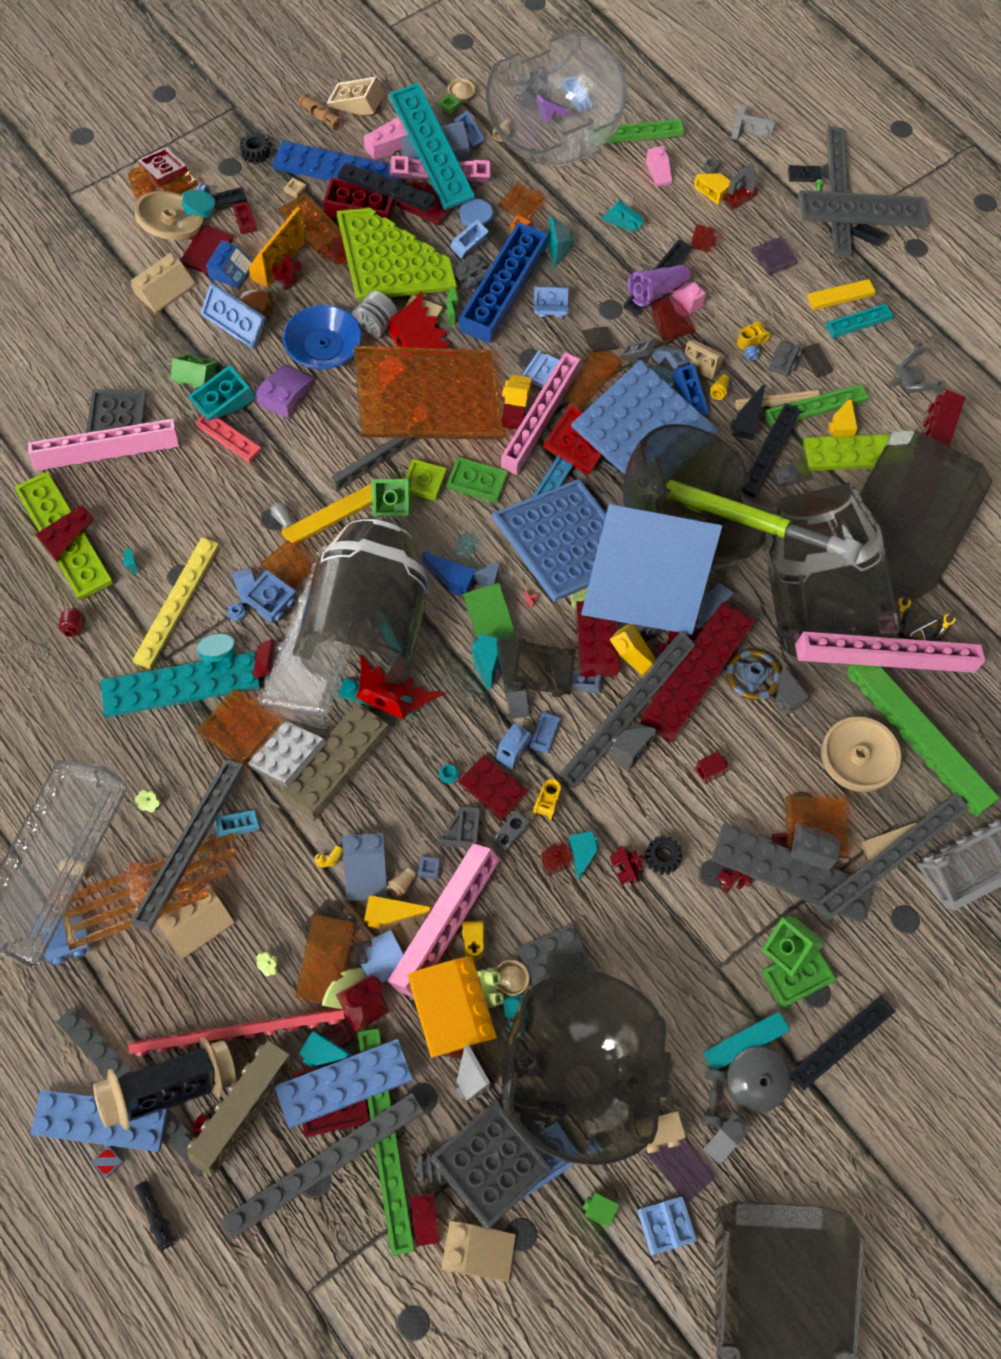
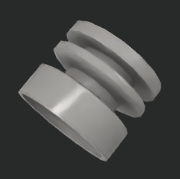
[351,291,397,338]

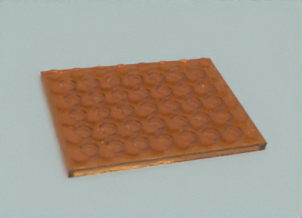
[353,346,504,440]

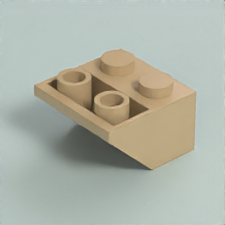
[685,340,725,380]

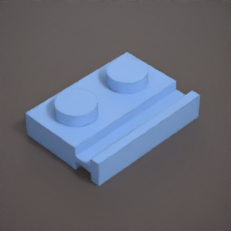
[522,350,560,389]

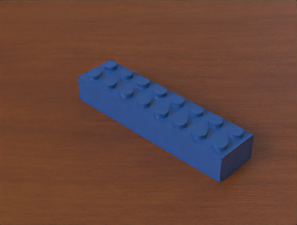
[459,222,548,343]

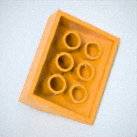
[249,207,305,288]
[407,956,497,1058]

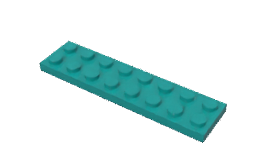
[388,82,475,211]
[100,652,260,718]

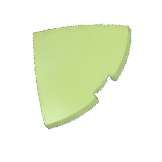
[322,968,365,1009]

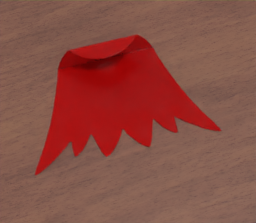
[389,291,463,359]
[356,655,446,719]

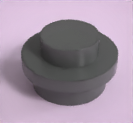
[703,158,720,174]

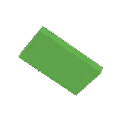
[446,456,509,503]
[463,583,516,641]
[761,951,837,1009]

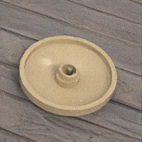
[135,191,203,240]
[821,717,901,792]

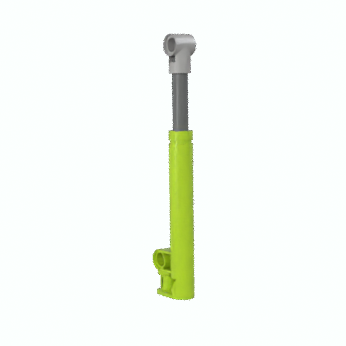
[664,480,863,563]

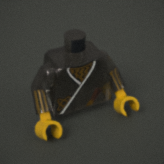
[893,597,955,642]

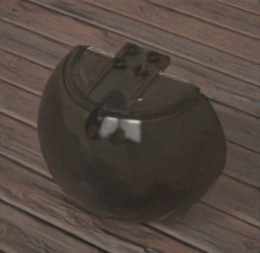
[623,424,766,571]
[502,971,673,1166]

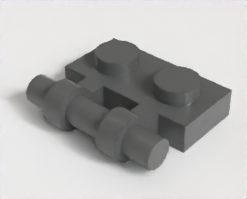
[452,254,490,290]

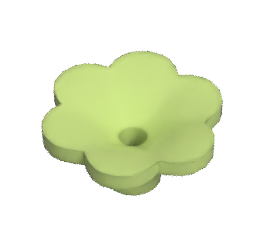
[135,790,160,812]
[257,952,277,976]

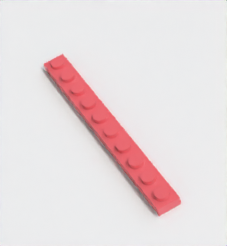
[128,1008,345,1056]

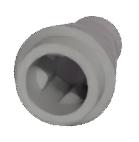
[270,502,294,529]

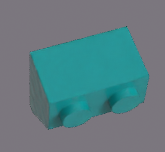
[471,634,502,689]

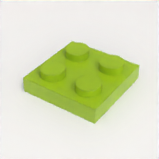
[405,459,447,501]

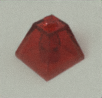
[651,298,695,341]

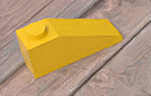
[610,624,656,676]
[364,895,430,929]

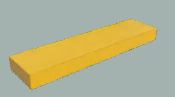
[807,279,876,310]

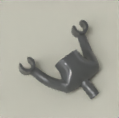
[889,342,946,394]

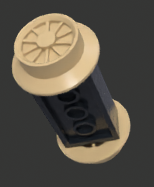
[93,1038,236,1131]

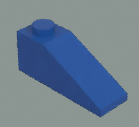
[672,363,710,416]
[422,551,475,596]

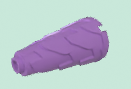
[628,265,691,306]

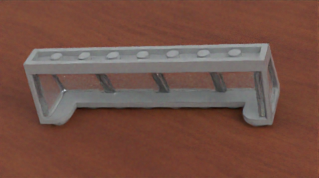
[917,819,1001,910]

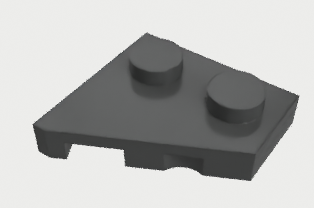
[438,807,480,848]

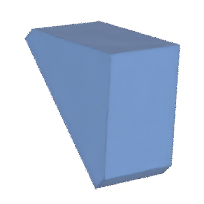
[232,567,255,605]

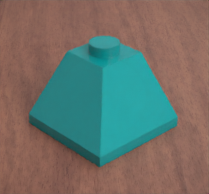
[548,217,573,266]

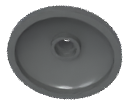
[727,1046,791,1113]

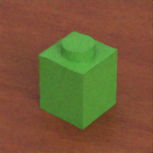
[583,1193,619,1228]

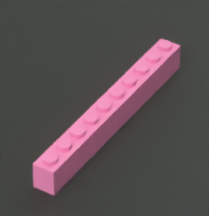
[795,632,985,673]

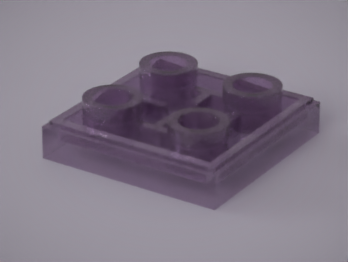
[751,237,798,276]

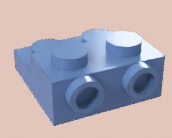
[242,570,296,624]

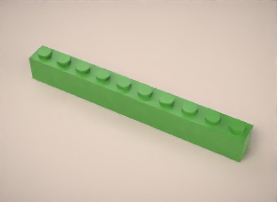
[846,664,999,818]

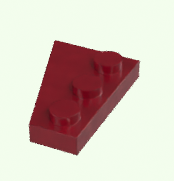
[35,504,94,563]

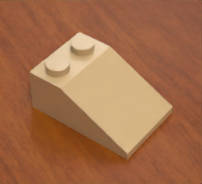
[326,77,385,115]
[442,1221,516,1282]

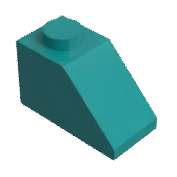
[568,831,600,880]
[299,1031,352,1067]

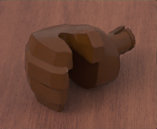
[236,290,275,325]

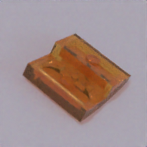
[157,167,198,194]
[498,181,545,219]
[261,540,315,589]

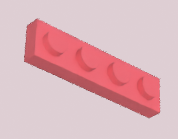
[195,415,261,463]

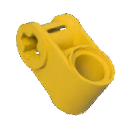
[737,321,771,350]
[532,779,561,820]
[462,920,484,962]

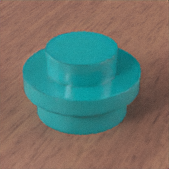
[439,764,459,784]

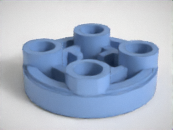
[460,199,493,227]

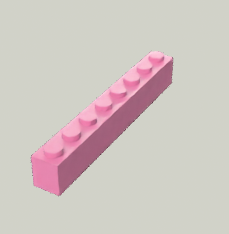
[501,352,580,475]
[28,419,179,471]
[388,844,500,998]

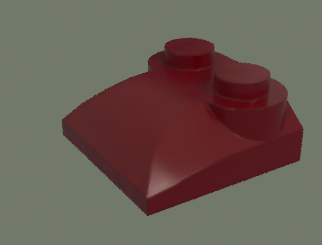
[335,974,389,1033]

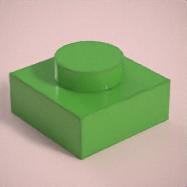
[438,94,461,115]

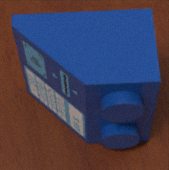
[206,240,253,289]

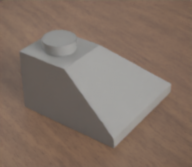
[455,1044,490,1103]

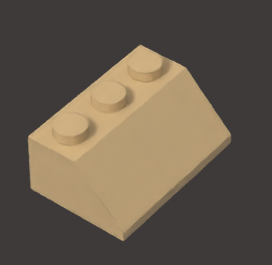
[131,253,196,314]
[157,885,235,960]

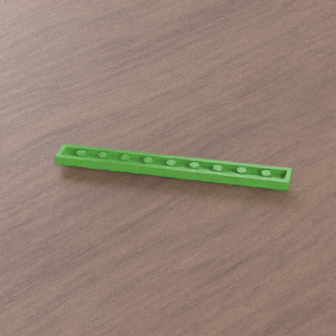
[358,1028,414,1256]

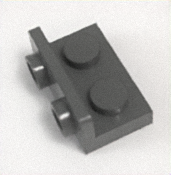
[768,341,803,377]

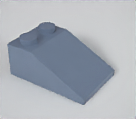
[343,833,388,902]

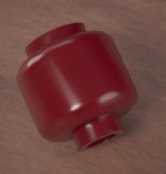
[58,608,85,637]

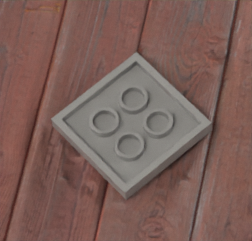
[248,721,326,787]

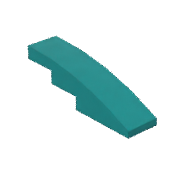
[703,1012,791,1071]

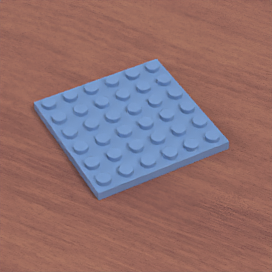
[571,360,718,498]
[492,479,606,602]

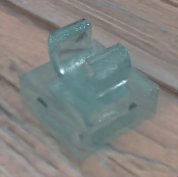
[454,532,477,556]

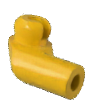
[314,845,343,868]

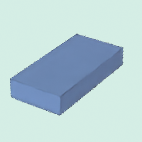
[529,712,561,754]

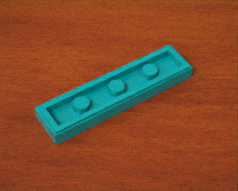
[825,303,894,339]

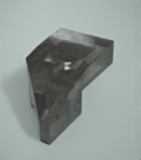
[339,940,372,972]

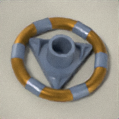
[726,650,781,700]

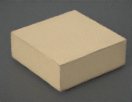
[284,178,307,199]

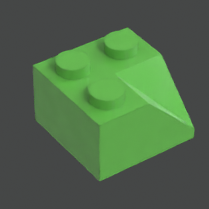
[372,479,412,516]

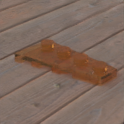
[566,344,622,410]

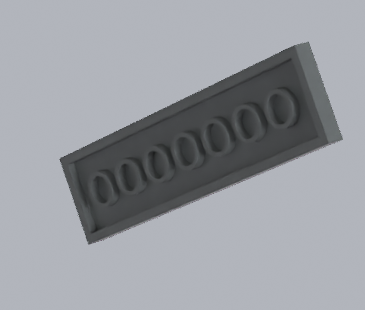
[798,190,929,227]
[711,822,874,924]

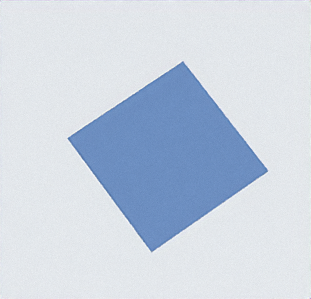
[581,504,722,634]

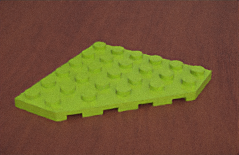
[337,208,457,301]

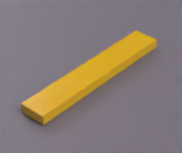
[281,483,372,547]

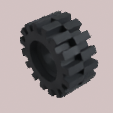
[240,132,270,164]
[645,836,683,875]

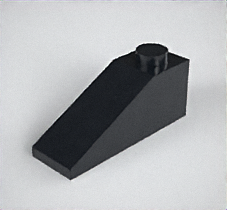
[730,385,766,440]

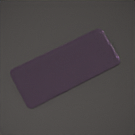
[624,1103,715,1202]

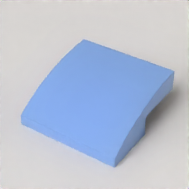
[353,930,403,983]
[637,1196,697,1256]

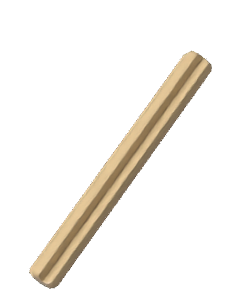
[735,390,820,410]

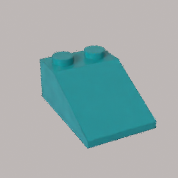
[188,365,255,421]

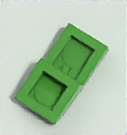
[447,286,458,326]

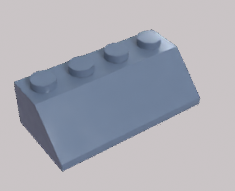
[401,121,469,162]

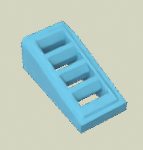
[214,810,260,841]

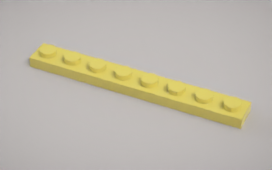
[133,538,219,670]

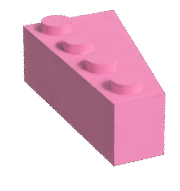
[364,117,407,160]

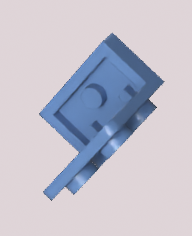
[533,286,569,318]
[40,911,92,965]

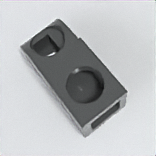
[493,811,530,851]

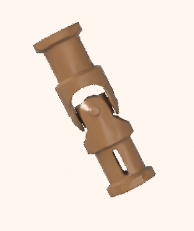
[298,93,342,131]

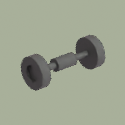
[701,1070,727,1128]

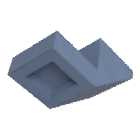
[651,346,690,370]

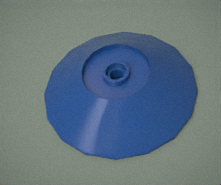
[282,304,362,370]

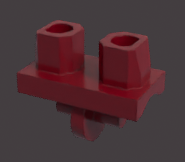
[272,255,302,290]
[609,846,646,885]
[716,869,753,893]

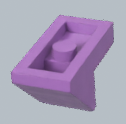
[536,95,569,123]

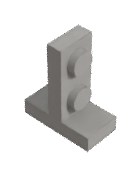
[731,104,775,140]

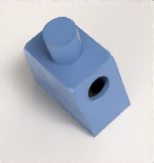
[496,724,532,769]

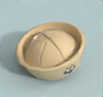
[448,79,475,103]
[495,960,530,996]

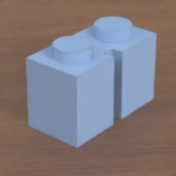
[450,219,489,259]

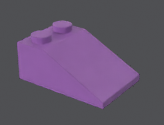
[256,365,315,418]

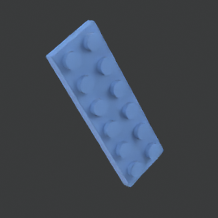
[275,1039,413,1129]
[31,1090,169,1152]

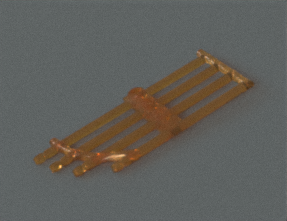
[57,833,236,950]

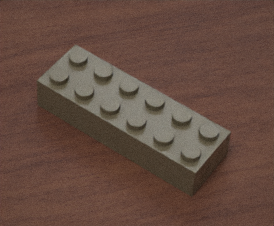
[281,703,389,821]
[187,1041,291,1178]

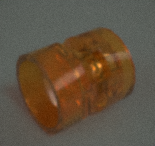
[128,167,154,199]

